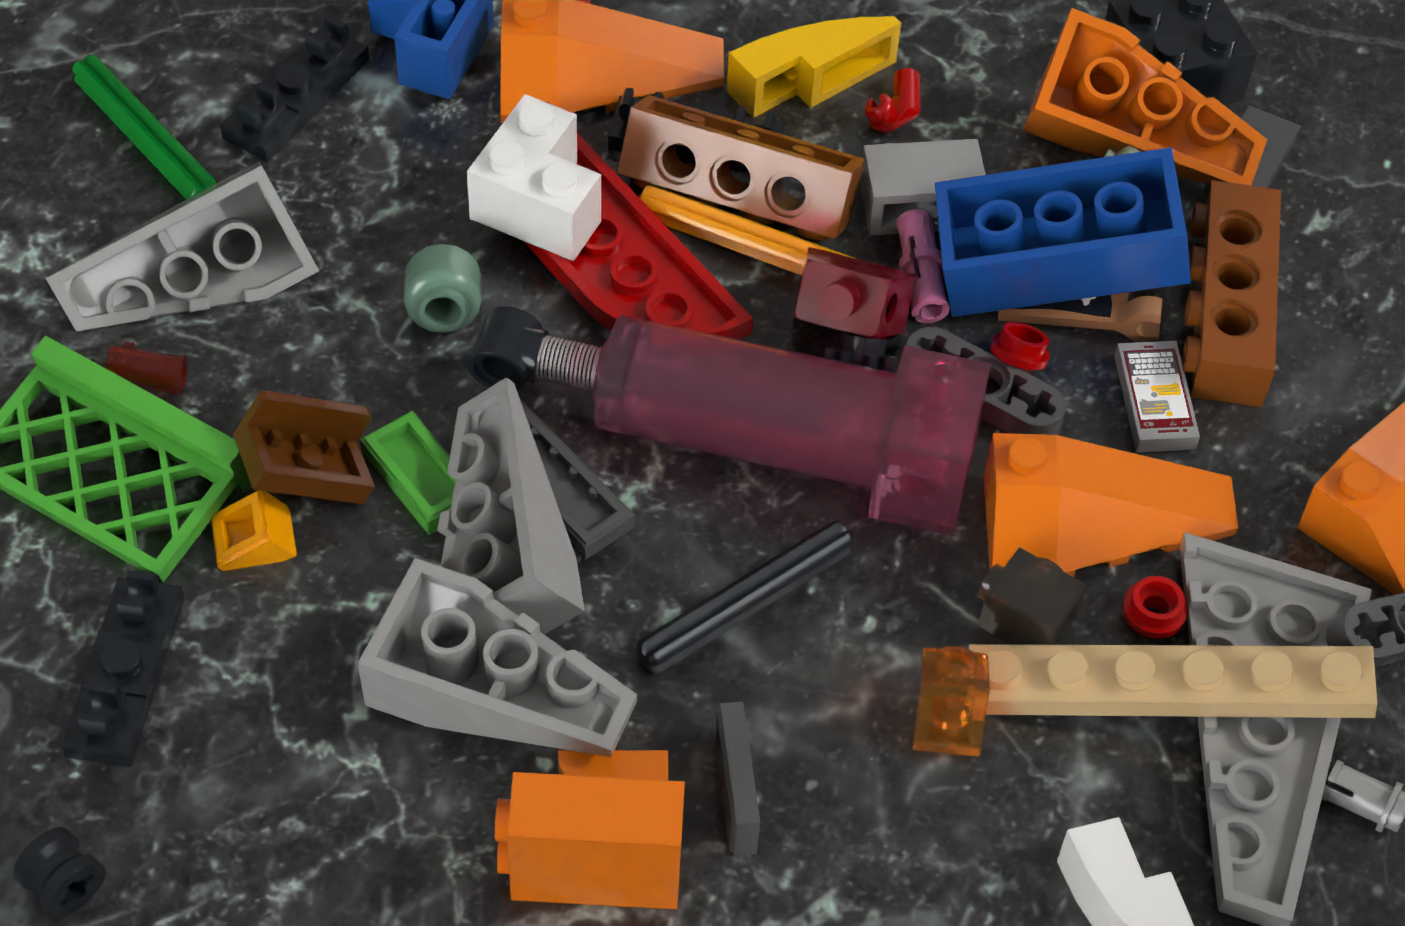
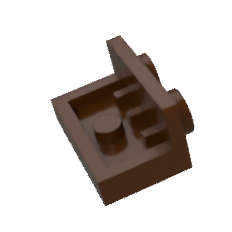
[233,390,375,504]

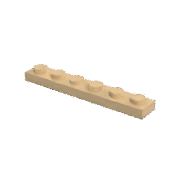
[967,644,1377,718]

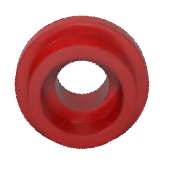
[990,322,1050,374]
[1122,576,1188,639]

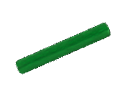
[72,55,216,200]

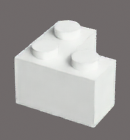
[467,94,601,261]

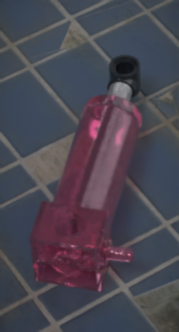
[467,306,991,536]

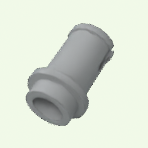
[1322,760,1405,833]

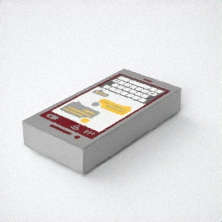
[1114,341,1200,453]

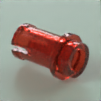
[105,341,188,394]

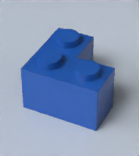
[368,0,494,100]

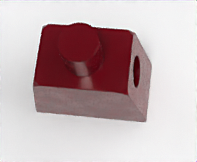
[793,247,918,339]

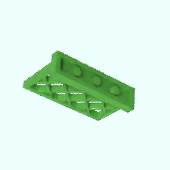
[0,335,251,583]

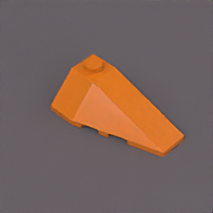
[500,0,724,123]
[1022,8,1268,185]
[1297,402,1405,595]
[984,433,1238,582]

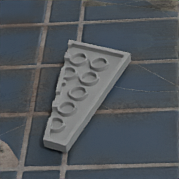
[1179,532,1372,926]

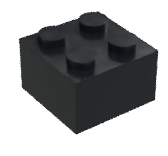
[1105,0,1257,105]

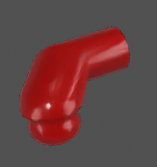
[864,68,921,133]

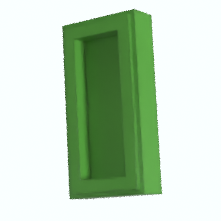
[360,411,455,535]

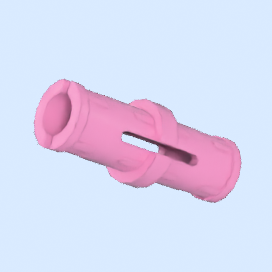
[896,209,950,323]

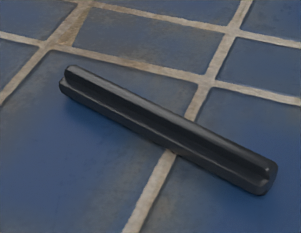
[636,521,854,674]

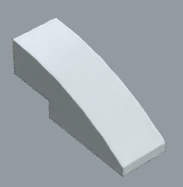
[1057,817,1194,926]

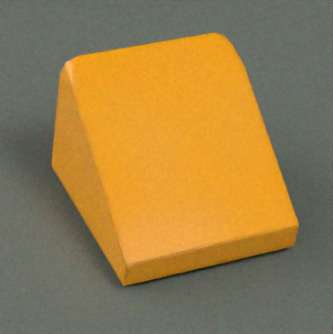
[211,490,297,571]

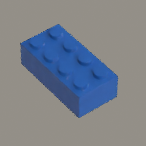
[935,147,1191,317]

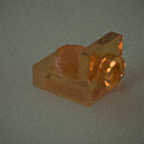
[913,646,990,757]

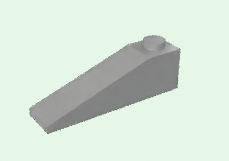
[46,161,319,332]
[437,378,585,634]
[357,558,637,757]

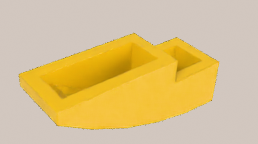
[726,16,901,118]

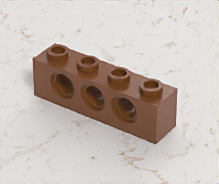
[617,95,865,241]
[1182,180,1281,408]

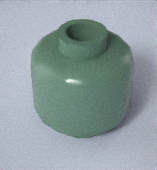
[403,244,482,333]

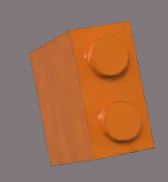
[495,772,685,910]

